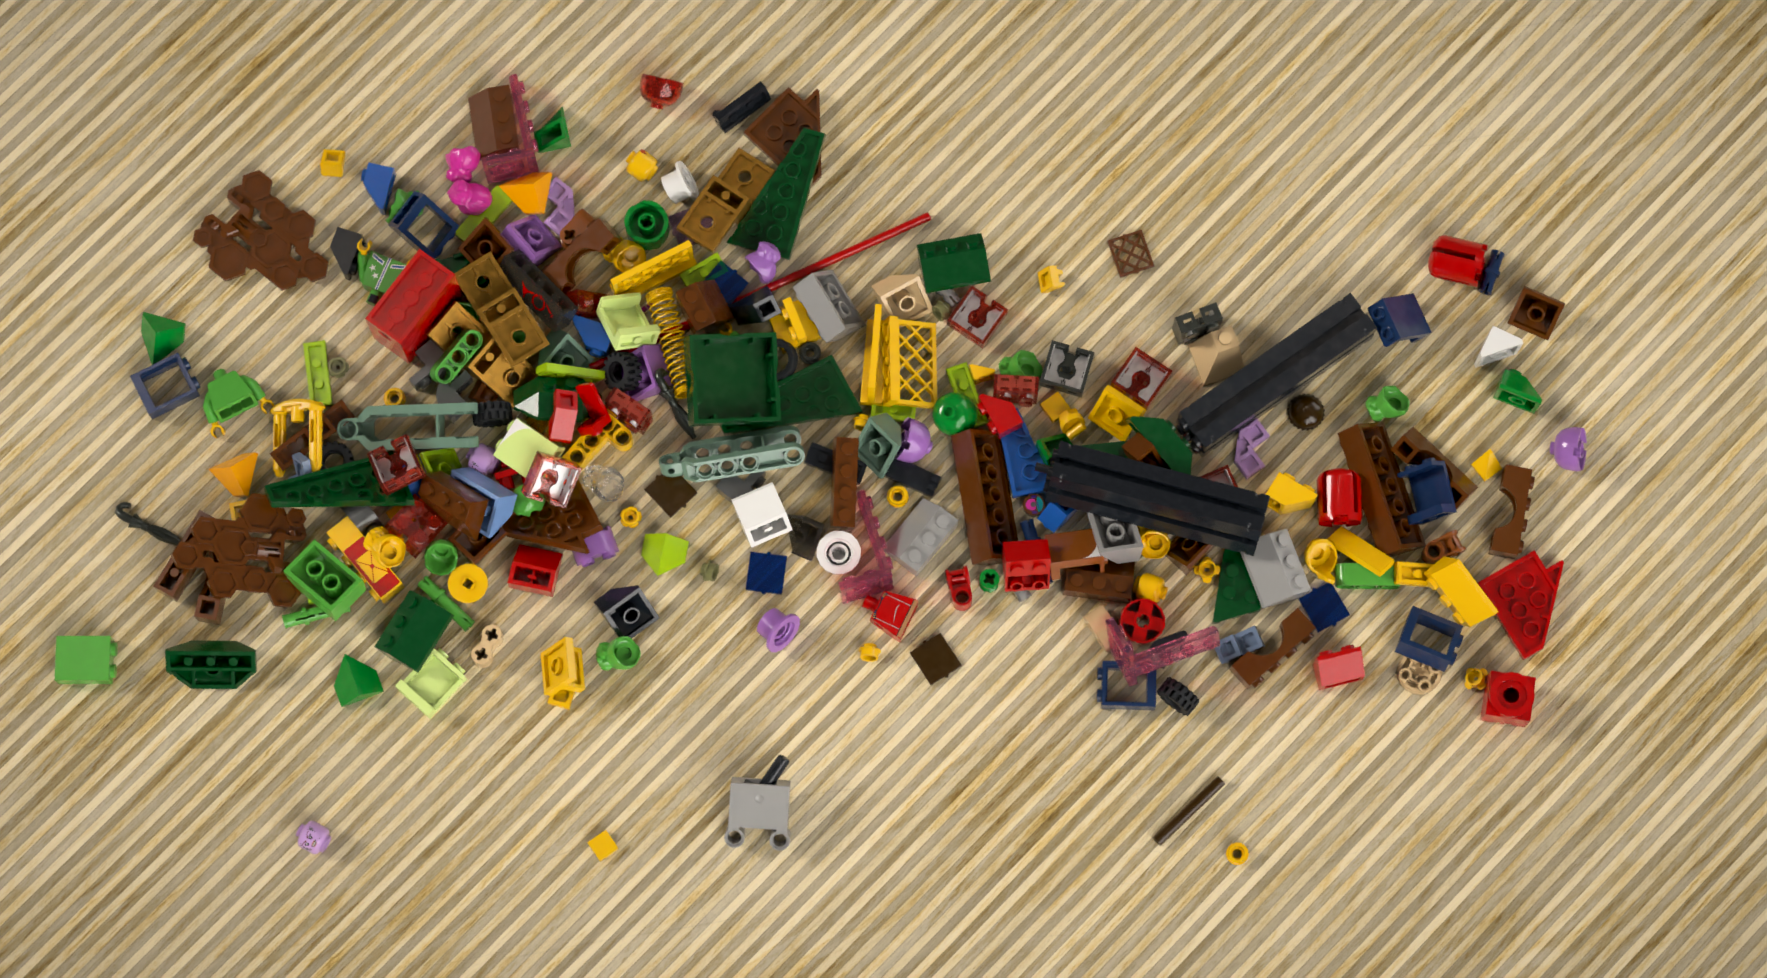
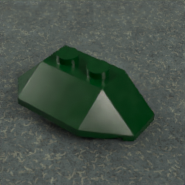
[513,376,602,422]
[1125,416,1192,475]
[165,640,257,689]

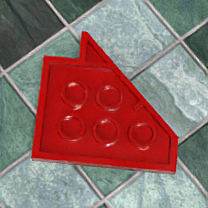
[1477,550,1564,660]

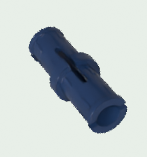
[1478,250,1505,295]

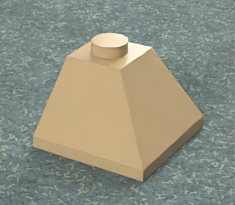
[871,274,932,329]
[1188,325,1244,386]

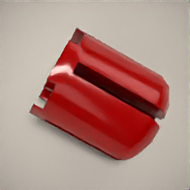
[1428,235,1488,288]
[1316,468,1362,527]
[1119,598,1165,644]

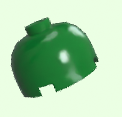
[932,392,978,436]

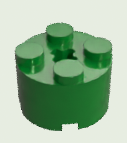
[624,200,670,250]

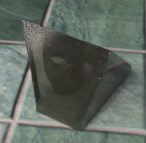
[787,514,825,561]

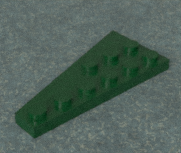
[726,128,826,260]
[720,355,863,436]
[264,451,414,508]

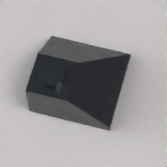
[594,585,659,639]

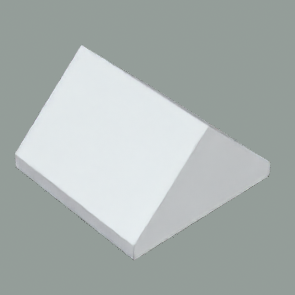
[1474,326,1523,368]

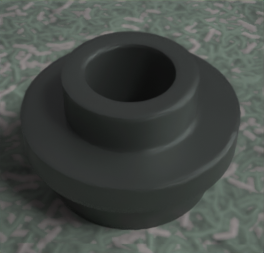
[799,342,821,364]

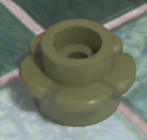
[932,300,952,321]
[328,357,349,378]
[700,560,719,581]

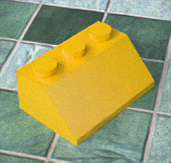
[1424,556,1498,627]

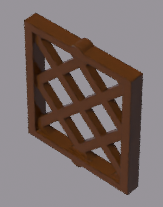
[1107,230,1154,278]

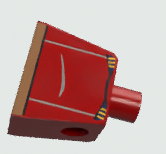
[862,591,919,642]

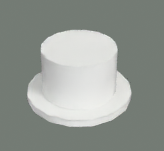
[662,161,699,204]
[817,531,861,574]

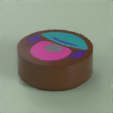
[1023,494,1045,517]

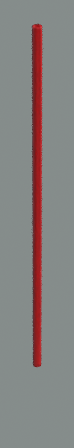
[588,212,931,370]

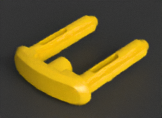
[270,399,326,478]

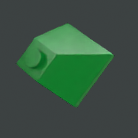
[1493,369,1542,414]

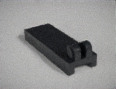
[712,81,771,133]
[803,442,867,485]
[884,456,942,498]

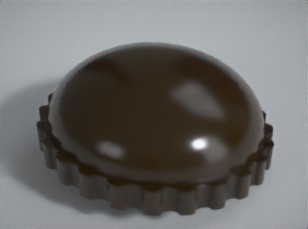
[1287,394,1325,431]

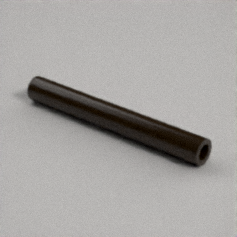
[1153,776,1225,846]

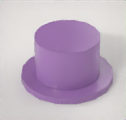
[757,608,800,653]

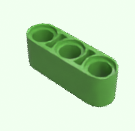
[430,329,483,384]
[1335,563,1400,589]

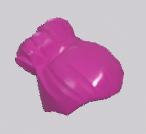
[445,146,480,183]
[447,179,492,215]

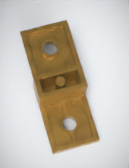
[676,148,775,253]
[454,252,550,367]
[426,301,538,409]

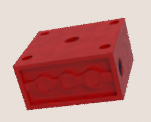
[365,249,463,364]

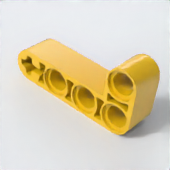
[552,414,633,485]

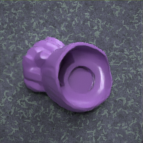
[745,241,781,284]

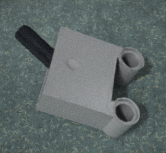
[724,754,791,851]

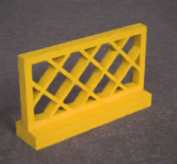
[609,240,697,295]
[860,304,884,406]
[882,316,937,409]

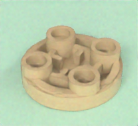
[1396,656,1442,695]

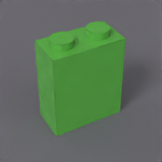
[54,636,118,684]

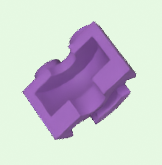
[572,526,619,567]

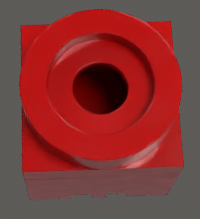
[1480,670,1536,727]

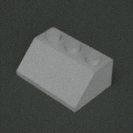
[793,270,866,343]
[882,498,958,577]
[1087,512,1143,564]
[1240,529,1311,609]

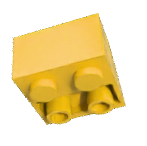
[1265,472,1317,515]

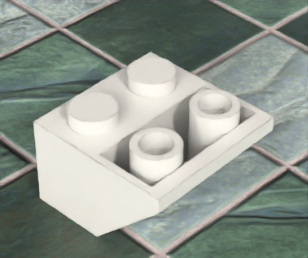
[731,482,792,547]

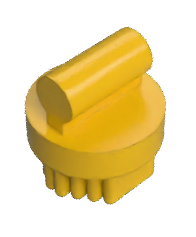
[1058,408,1087,440]

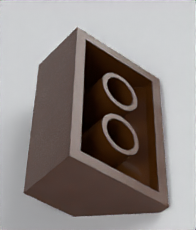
[468,85,521,161]
[418,471,489,540]
[1063,559,1135,604]

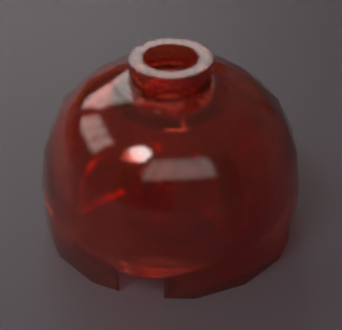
[639,74,684,110]

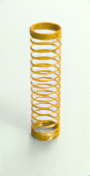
[645,287,687,399]

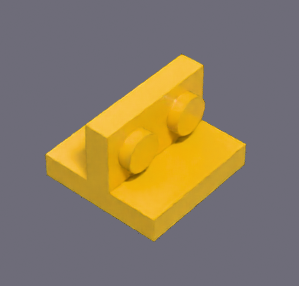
[769,297,822,354]
[1087,385,1147,441]
[540,637,585,696]

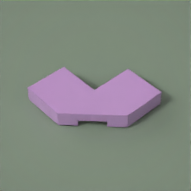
[544,177,575,236]
[1234,419,1270,480]

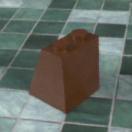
[675,279,735,335]

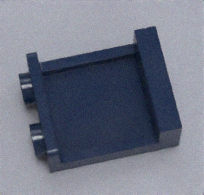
[1368,293,1432,347]

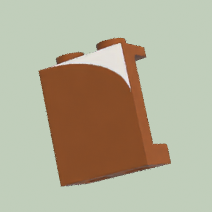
[1044,529,1108,580]

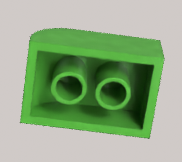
[283,539,367,621]

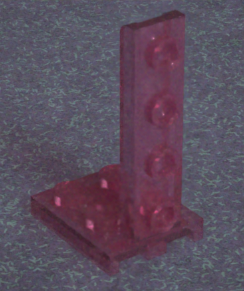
[481,74,539,184]
[838,490,894,604]
[1105,618,1220,687]

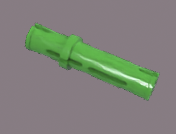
[417,576,475,632]
[282,606,351,629]

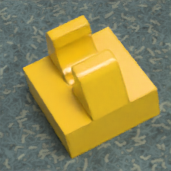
[1037,265,1065,293]

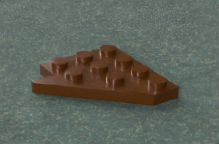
[743,87,822,187]
[502,478,604,554]

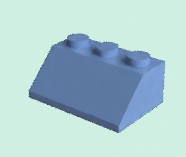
[450,467,517,538]

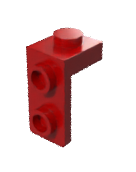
[576,382,612,437]

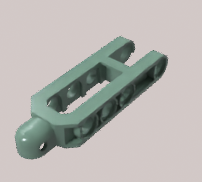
[337,402,479,451]
[659,425,805,483]

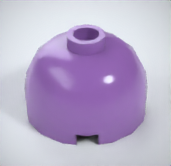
[894,417,933,463]
[1550,427,1587,471]

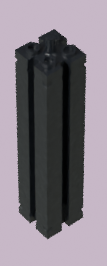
[1176,293,1377,457]
[1034,441,1270,556]

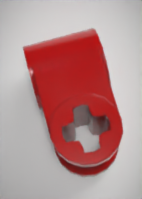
[945,566,972,611]

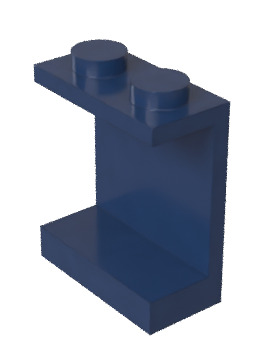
[1397,458,1457,525]

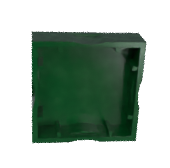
[683,332,781,427]

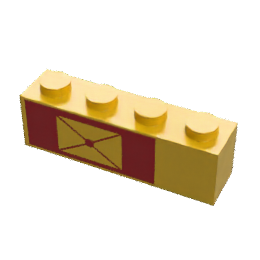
[326,516,405,604]

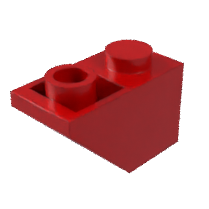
[976,394,1023,439]

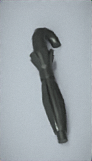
[655,368,697,439]
[115,502,181,545]

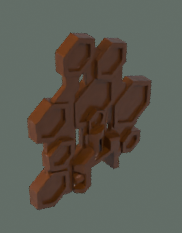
[193,170,329,291]
[170,493,307,608]

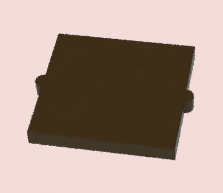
[644,474,698,518]
[910,633,962,685]

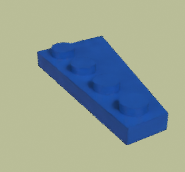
[1000,408,1047,498]

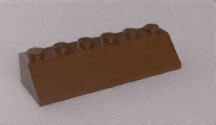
[1338,422,1426,557]
[951,429,1018,566]

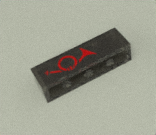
[500,249,578,333]

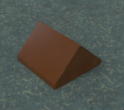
[458,217,515,280]
[1508,286,1565,340]
[448,527,507,565]
[1165,536,1215,576]

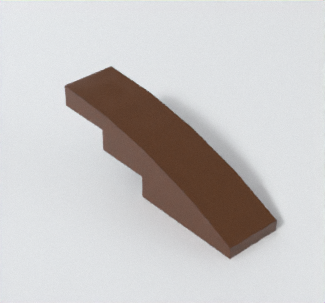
[270,399,355,471]

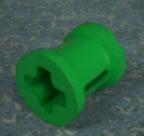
[979,569,999,593]

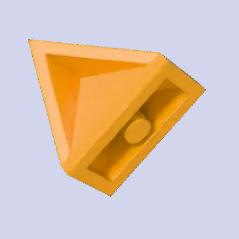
[499,172,552,215]
[209,452,258,497]

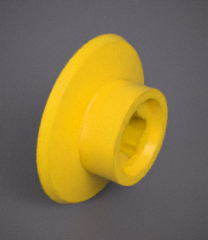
[448,564,488,603]

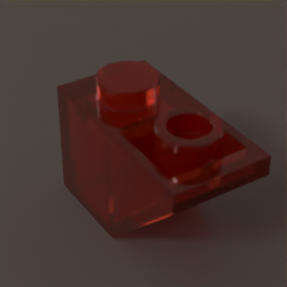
[559,289,609,319]

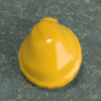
[1304,538,1337,585]

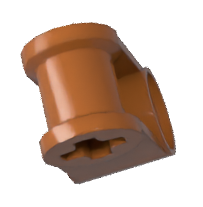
[560,209,595,249]
[1421,530,1466,564]

